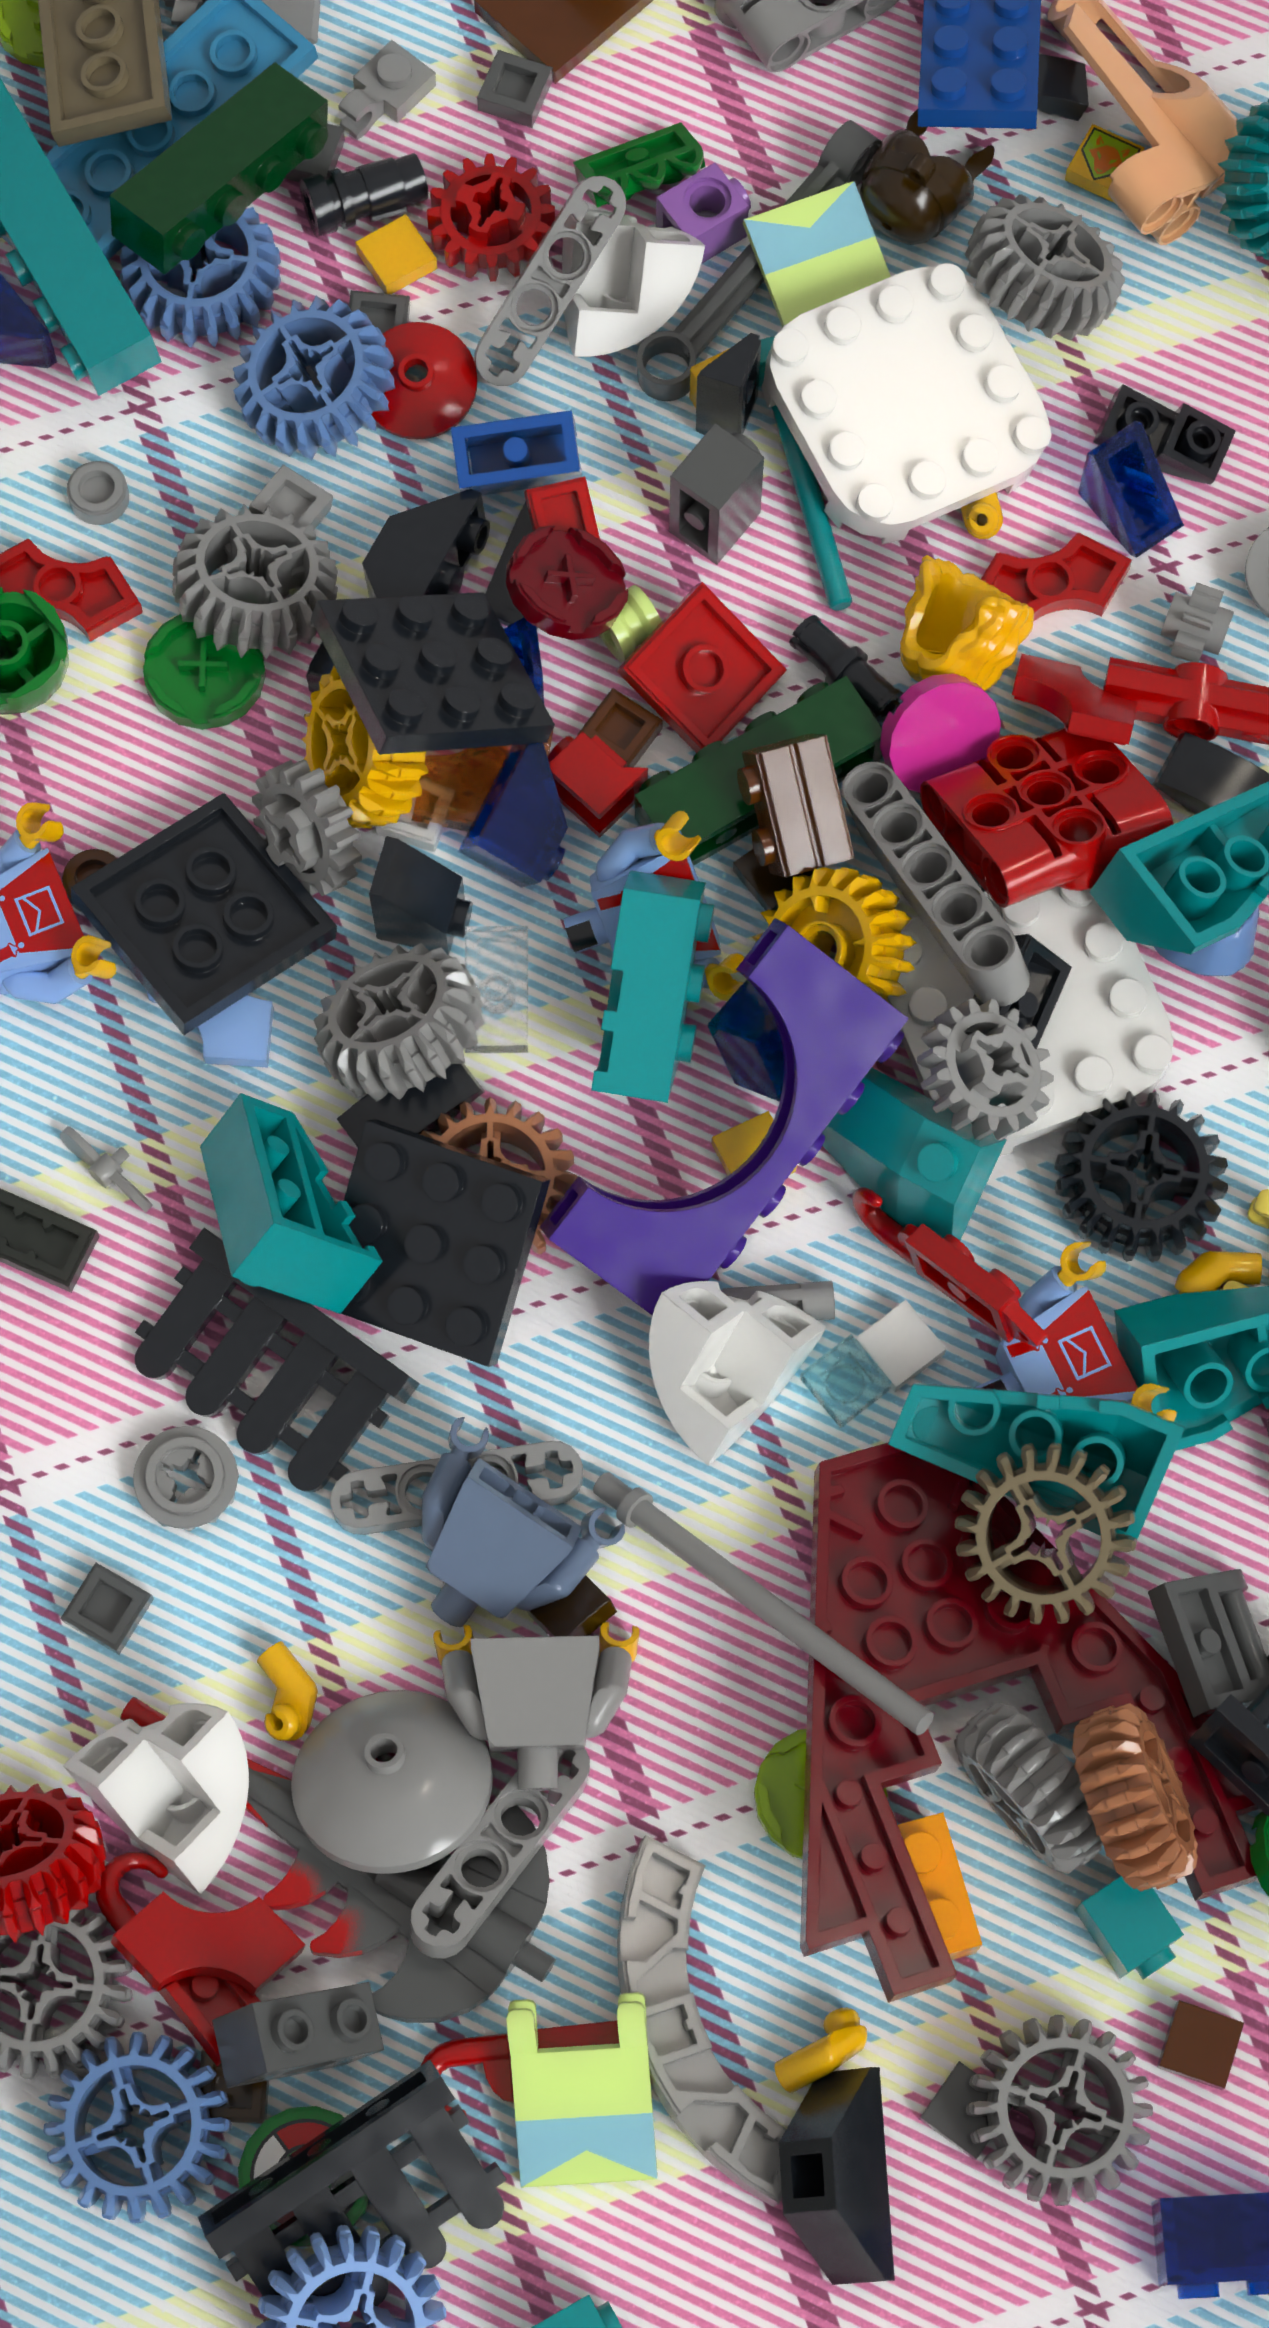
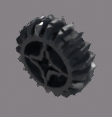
[1054,1091,1228,1262]

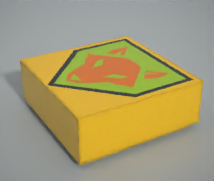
[1065,124,1145,204]

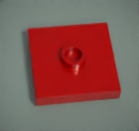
[616,582,787,753]

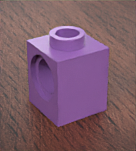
[656,162,751,264]

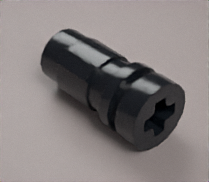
[300,153,428,237]

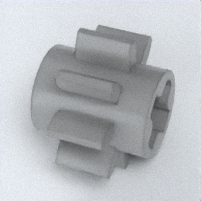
[1160,582,1234,662]

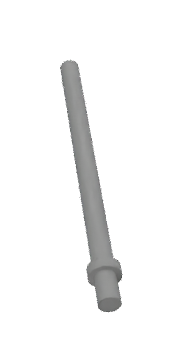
[593,1472,934,1735]

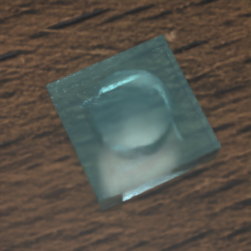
[800,1334,892,1428]

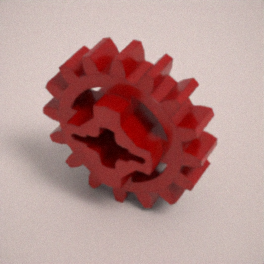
[427,154,555,282]

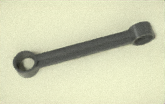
[636,120,881,401]

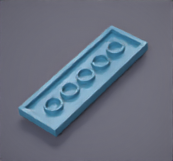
[1,0,318,260]

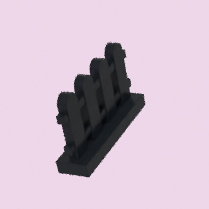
[135,1227,420,1493]
[198,2060,507,2328]

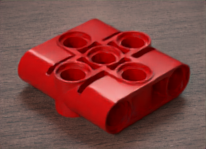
[920,727,1174,908]

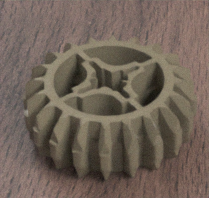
[955,1443,1137,1624]

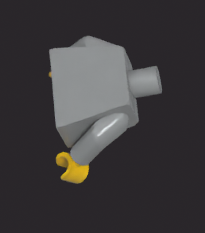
[433,1622,640,1791]

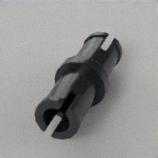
[789,615,903,723]

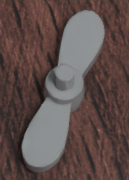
[60,1126,153,1213]

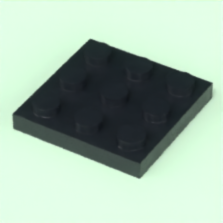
[311,592,555,755]
[71,793,337,1035]
[341,1119,551,1367]

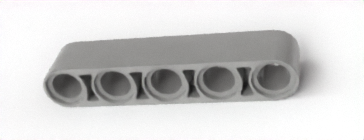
[841,762,1030,1007]

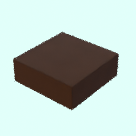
[577,688,663,767]
[1157,2000,1244,2090]

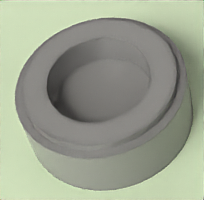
[67,461,129,525]

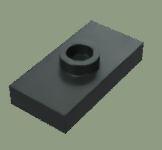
[0,1188,100,1293]

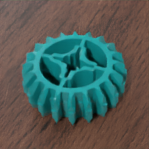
[1216,99,1269,260]

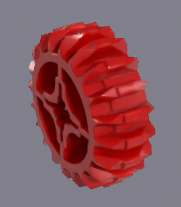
[0,1783,106,1943]

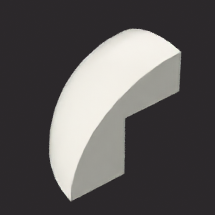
[562,209,705,357]
[649,1281,827,1465]
[63,1703,249,1895]

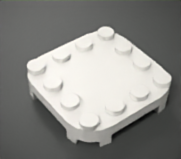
[761,263,1051,544]
[888,887,1174,1156]

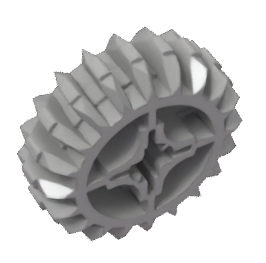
[964,194,1126,340]
[172,504,338,659]
[313,943,485,1102]
[954,1702,1103,1874]
[0,1908,133,2080]
[966,2015,1153,2206]

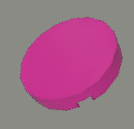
[880,673,1001,793]

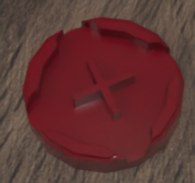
[506,526,628,640]

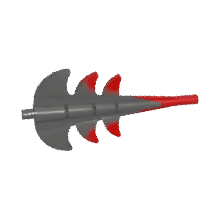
[120,1697,556,2023]

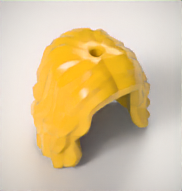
[900,555,1034,691]

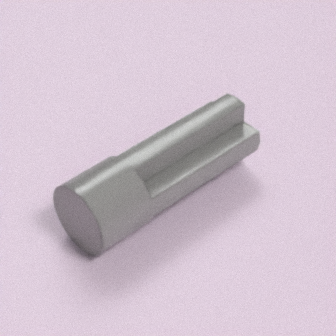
[723,1281,835,1320]

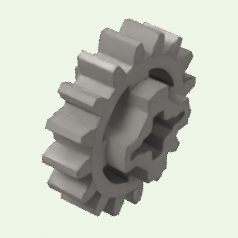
[252,760,362,896]
[917,998,1054,1140]

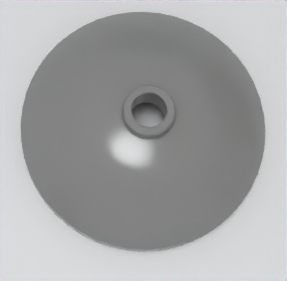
[291,1690,493,1874]

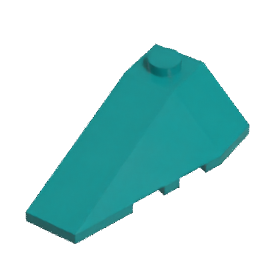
[1089,781,1269,955]
[761,1039,1007,1240]
[1114,1286,1269,1451]
[888,1383,1185,1539]

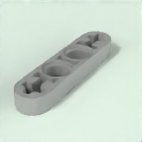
[474,176,626,386]
[330,1441,583,1535]
[410,1749,590,1959]

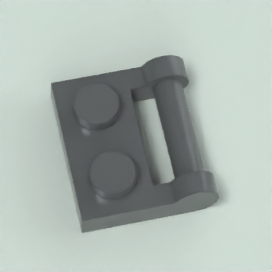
[1148,1569,1269,1718]

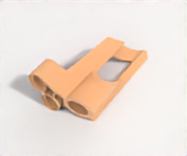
[1047,0,1238,245]

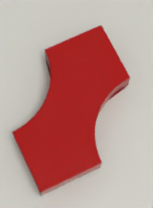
[981,533,1132,622]
[0,539,143,642]
[1012,653,1137,746]
[111,1891,306,1996]

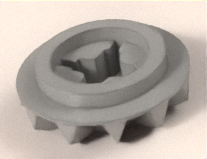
[133,1426,239,1531]

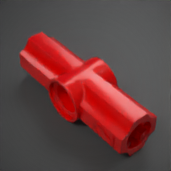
[1103,657,1269,745]

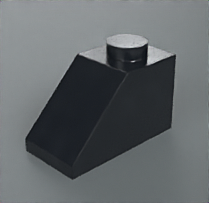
[369,836,473,955]

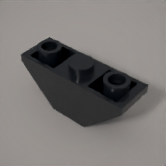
[362,489,490,598]
[779,2067,895,2285]

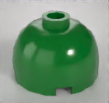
[0,587,69,715]

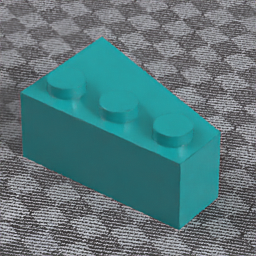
[591,870,714,1103]
[200,1093,383,1314]

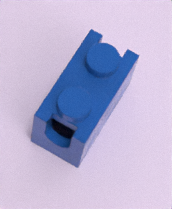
[451,410,583,495]

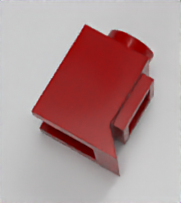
[546,731,648,838]

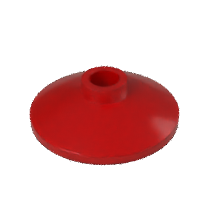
[371,322,478,440]

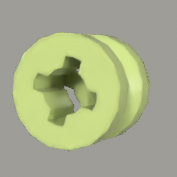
[600,585,662,662]

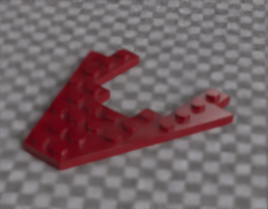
[800,1442,1259,2003]

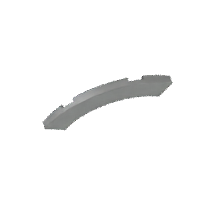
[617,1835,786,2207]

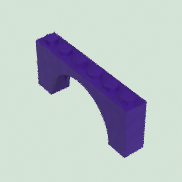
[540,918,909,1316]

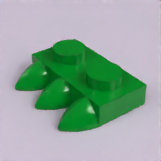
[573,122,706,207]

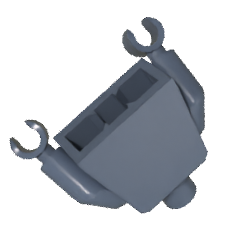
[422,1417,625,1627]

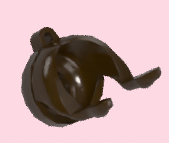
[860,109,994,245]

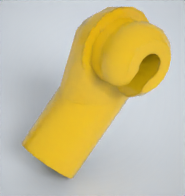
[774,2007,867,2093]

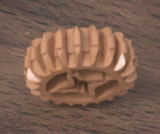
[420,1097,578,1254]
[1072,1703,1198,1891]

